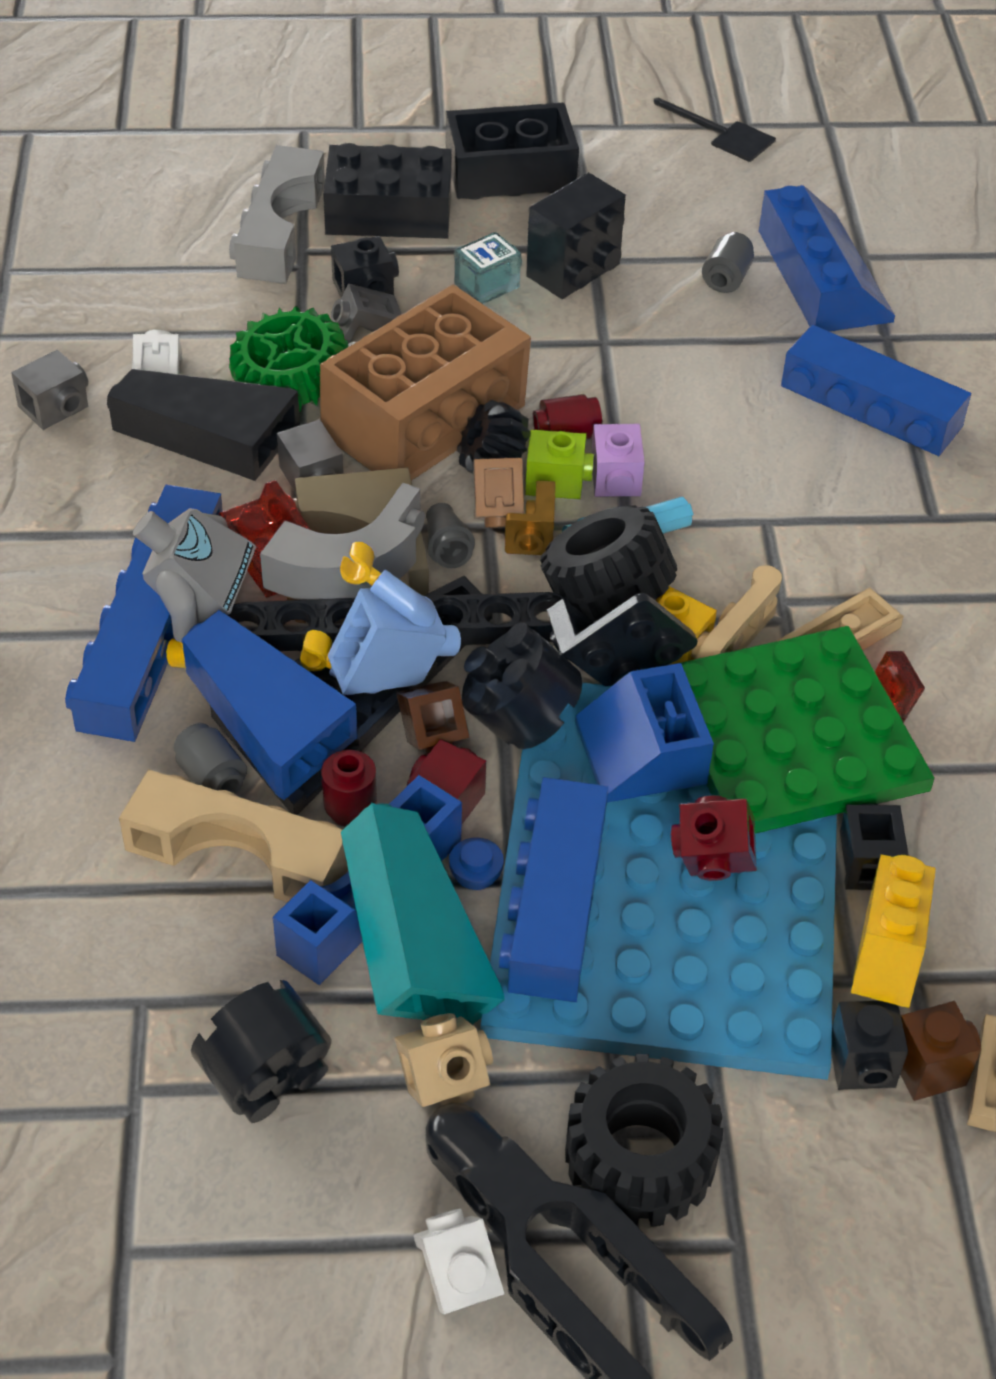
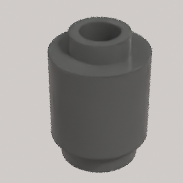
[702,232,754,293]
[174,723,247,794]

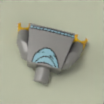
[133,509,257,668]

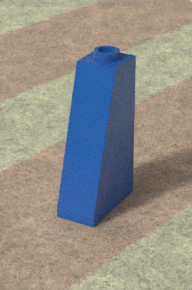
[182,610,357,800]

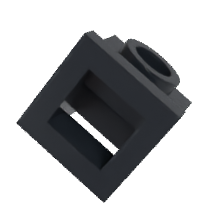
[840,803,909,890]

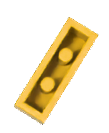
[851,854,936,1008]

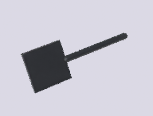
[653,97,776,162]

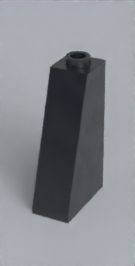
[107,369,300,481]

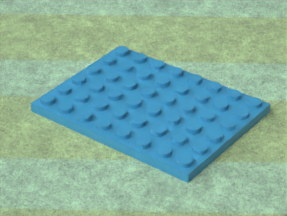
[480,683,837,1080]

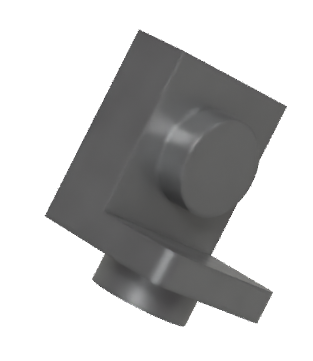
[331,284,402,343]

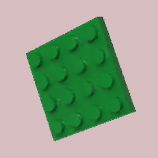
[677,626,935,834]

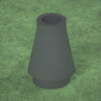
[426,503,475,568]

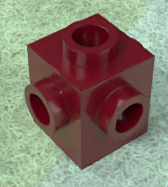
[671,796,757,881]

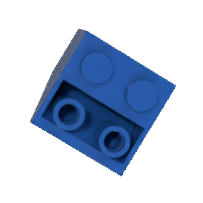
[575,663,714,803]

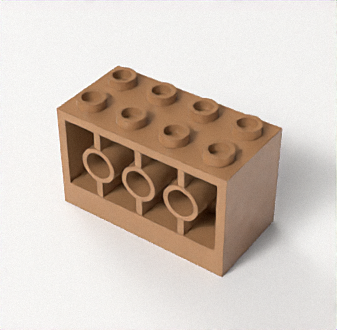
[320,284,531,481]

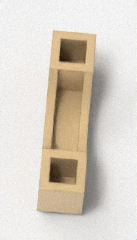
[119,769,348,902]

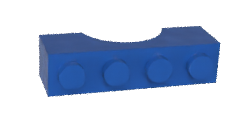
[273,775,462,986]

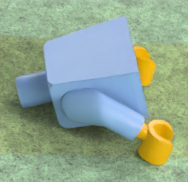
[300,542,461,695]

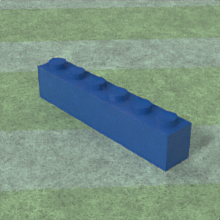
[65,484,224,742]

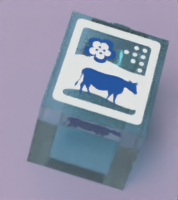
[454,232,522,304]

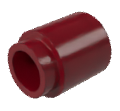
[532,394,602,440]
[321,750,377,827]

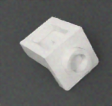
[132,329,182,374]

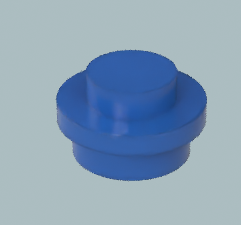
[449,837,504,890]

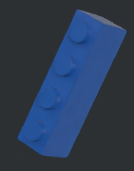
[781,324,972,456]
[499,777,608,1003]

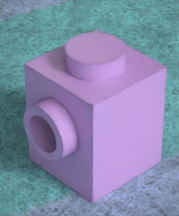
[592,424,645,497]

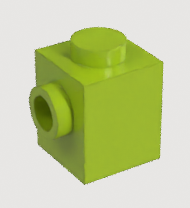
[525,429,594,500]

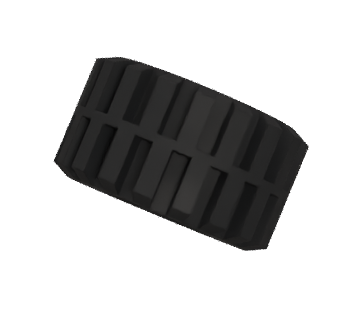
[540,505,678,623]
[565,1054,724,1227]

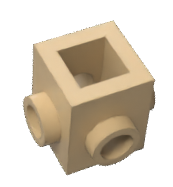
[394,1013,493,1107]

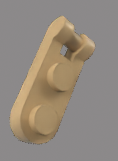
[691,565,782,659]

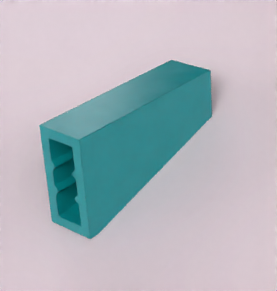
[341,803,505,1025]

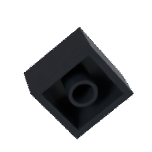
[526,172,626,299]

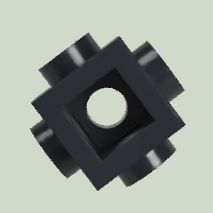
[331,236,399,297]

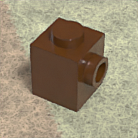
[396,681,470,754]
[900,1001,981,1101]

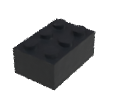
[445,102,579,200]
[323,143,452,239]

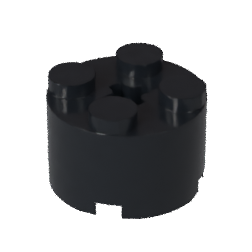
[462,623,582,749]
[191,980,331,1123]

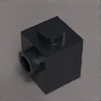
[831,1000,908,1090]

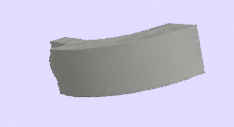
[260,483,425,600]

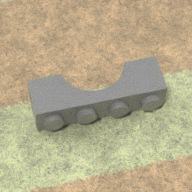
[229,145,325,284]

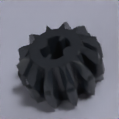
[457,400,531,475]

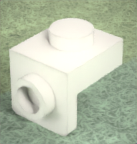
[413,1209,504,1315]

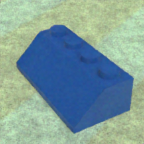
[759,185,895,332]

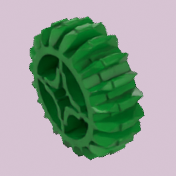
[229,305,349,412]

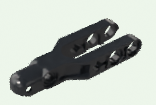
[425,1103,733,1379]

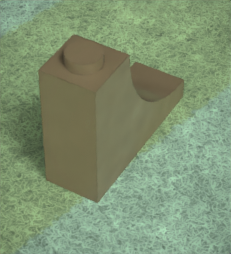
[287,467,429,596]

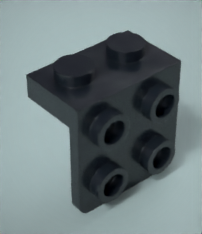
[547,593,698,686]

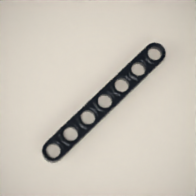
[228,592,570,652]

